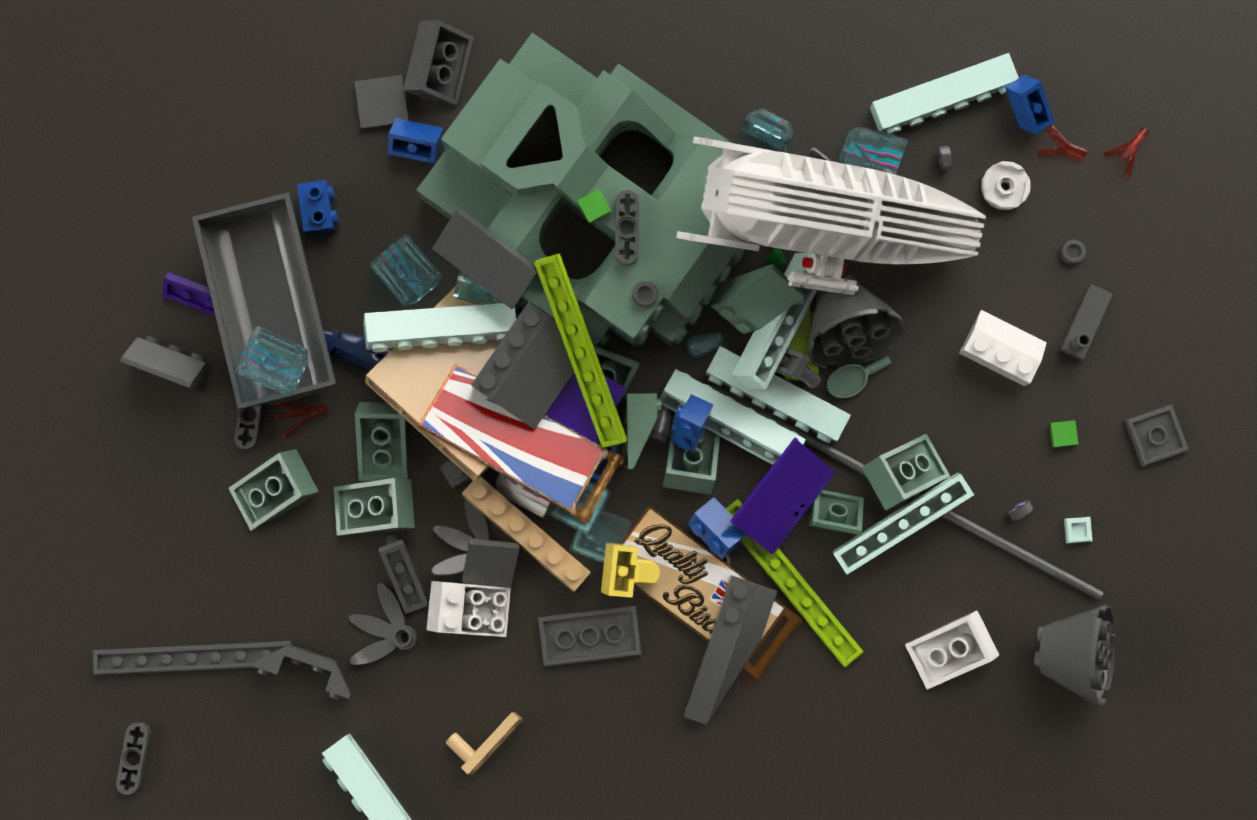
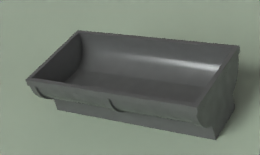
[192,192,337,410]

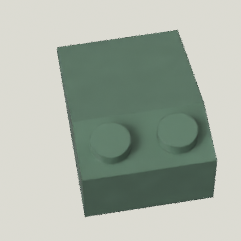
[711,264,805,334]
[622,393,661,469]
[355,402,409,481]
[662,412,720,495]
[862,434,950,510]
[228,449,319,531]
[334,478,415,536]

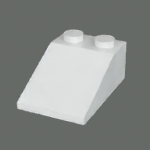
[905,611,999,689]

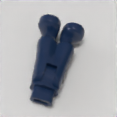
[324,330,393,372]

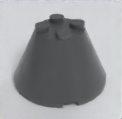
[808,275,905,369]
[1034,605,1116,707]

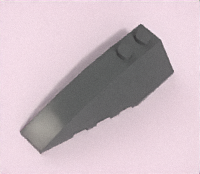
[683,575,777,725]

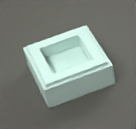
[1064,517,1092,543]

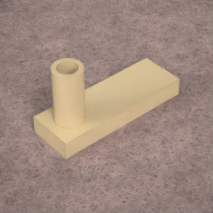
[446,712,523,775]

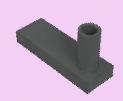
[1059,284,1113,361]
[775,348,821,388]
[379,534,429,614]

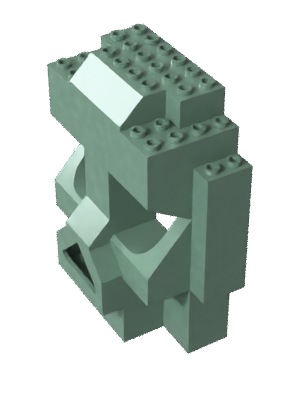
[417,33,745,350]

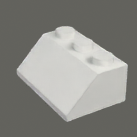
[959,310,1046,386]

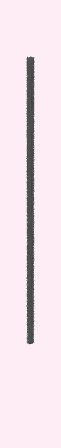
[711,383,1104,600]

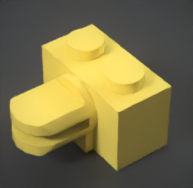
[601,543,660,598]

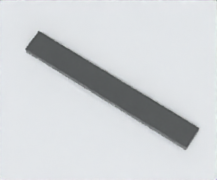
[92,641,292,675]

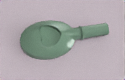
[827,356,892,398]

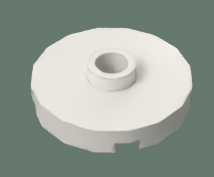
[981,161,1031,210]

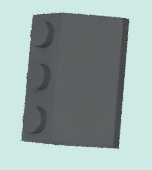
[403,20,474,106]
[120,336,211,392]

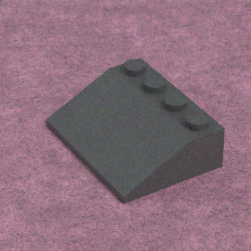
[471,302,574,430]

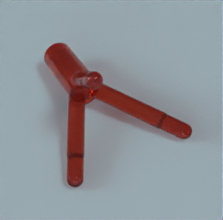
[1038,125,1088,159]
[1104,127,1149,178]
[275,403,328,438]

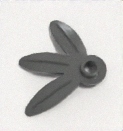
[431,499,490,576]
[349,583,417,665]

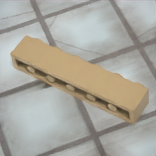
[462,476,591,593]

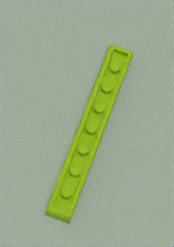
[534,253,627,448]
[726,499,864,668]

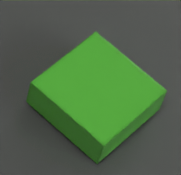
[577,188,612,224]
[1049,420,1078,448]

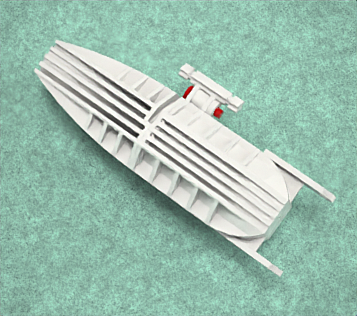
[676,137,986,295]

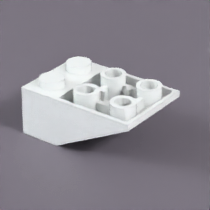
[427,581,511,637]

